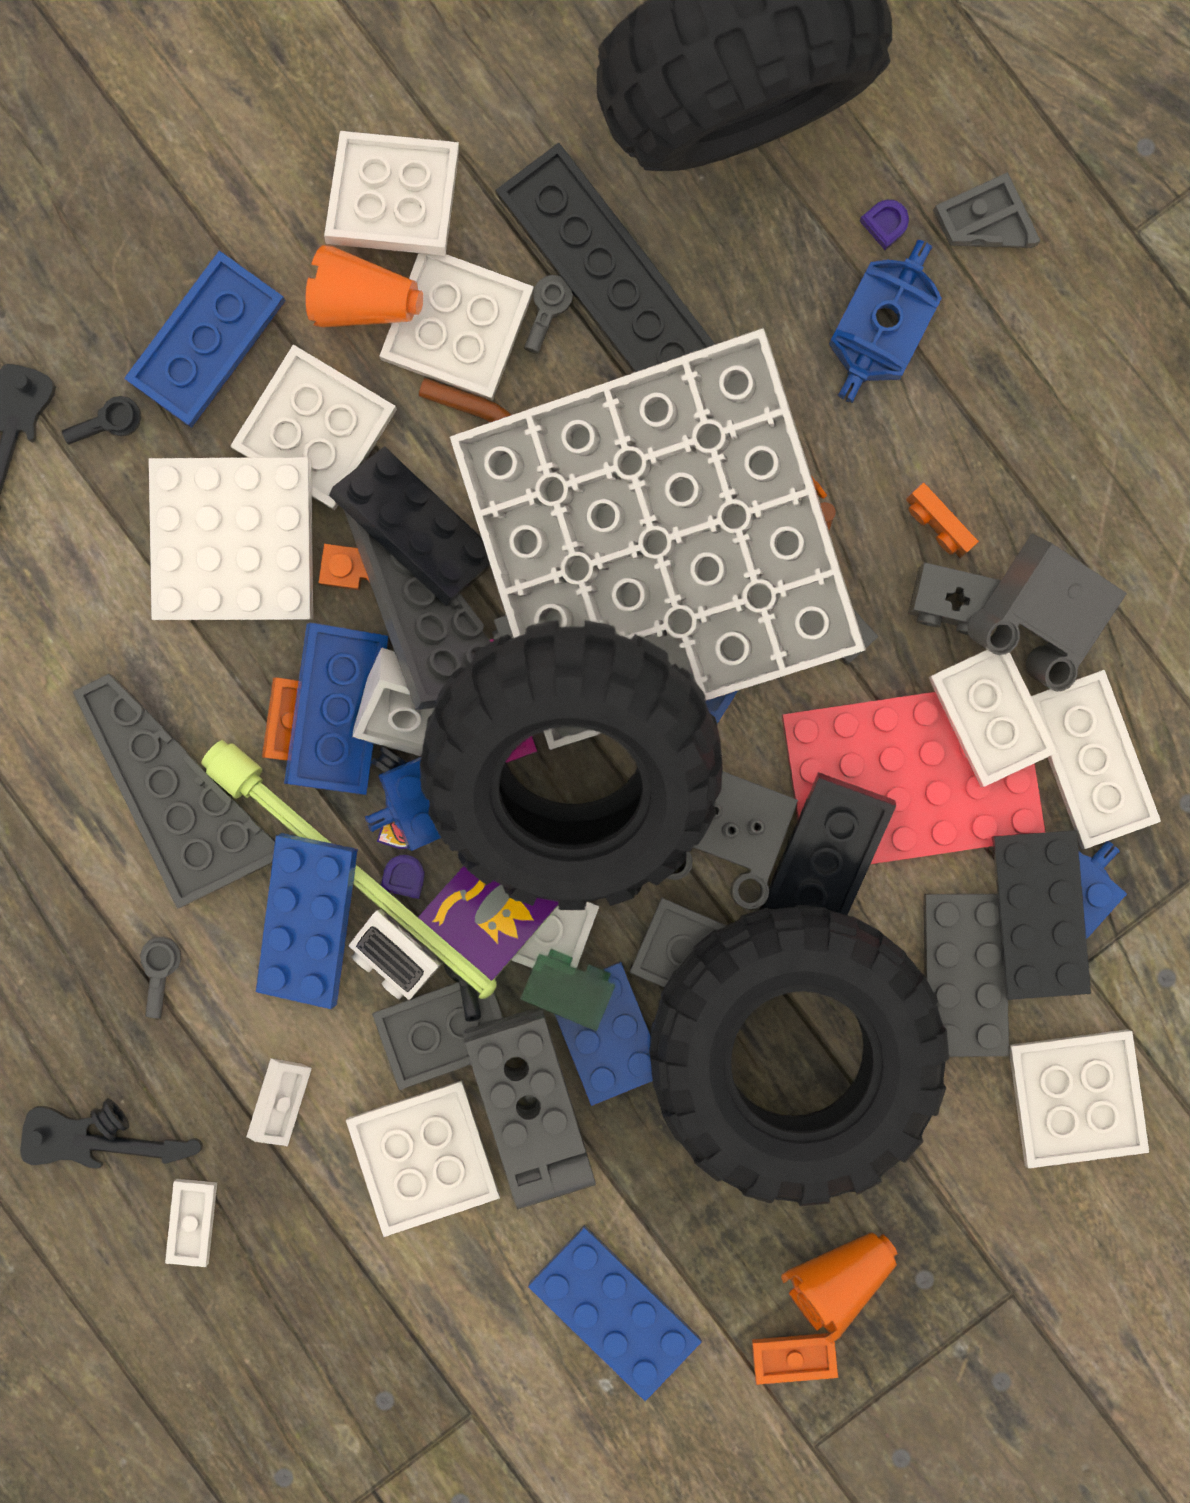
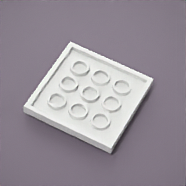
[149,457,313,620]

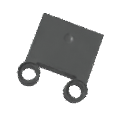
[968,533,1127,692]
[667,771,798,909]

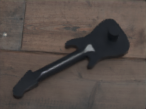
[0,364,56,510]
[20,1106,203,1169]

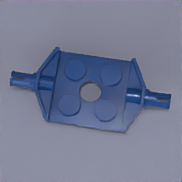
[829,240,942,403]

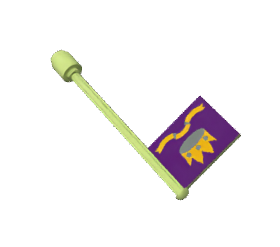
[201,740,558,999]

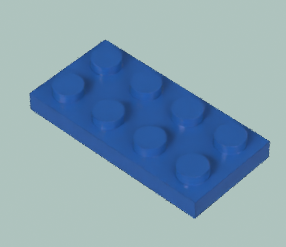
[124,250,286,428]
[284,623,388,795]
[256,833,358,1009]
[528,1225,702,1401]

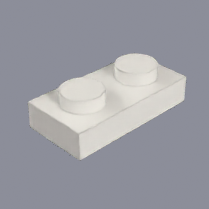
[246,1058,312,1146]
[165,1179,217,1267]

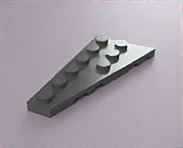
[344,510,491,710]
[72,674,275,909]

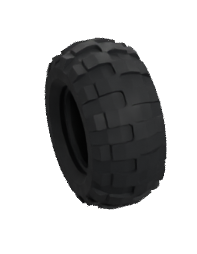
[596,0,892,171]
[420,620,723,910]
[650,905,949,1207]

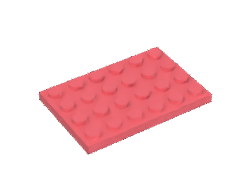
[781,692,1045,864]

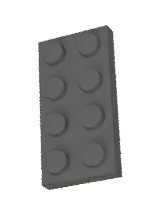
[923,894,1009,1057]

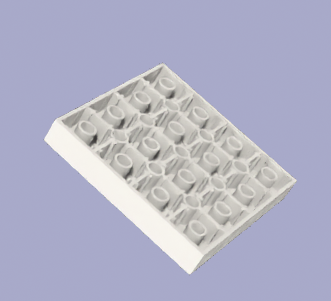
[450,328,866,750]

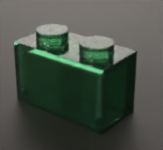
[520,948,616,1031]

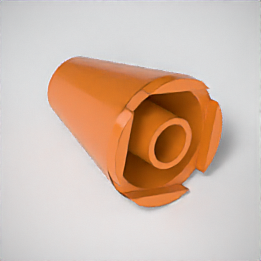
[306,245,423,328]
[781,1232,898,1343]

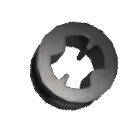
[371,745,407,772]
[90,1098,130,1140]

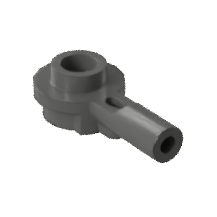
[524,275,573,354]
[140,937,181,1018]

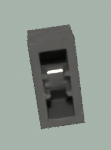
[908,562,1001,635]

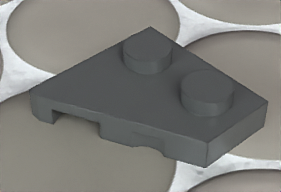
[933,172,1041,248]

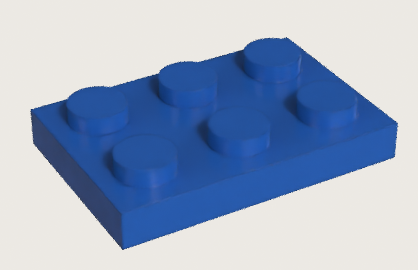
[546,961,652,1106]

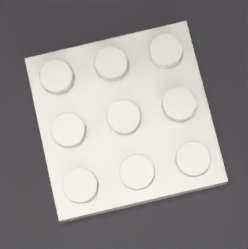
[324,131,459,256]
[379,253,534,401]
[230,345,397,511]
[1009,1029,1149,1169]
[346,1080,501,1237]

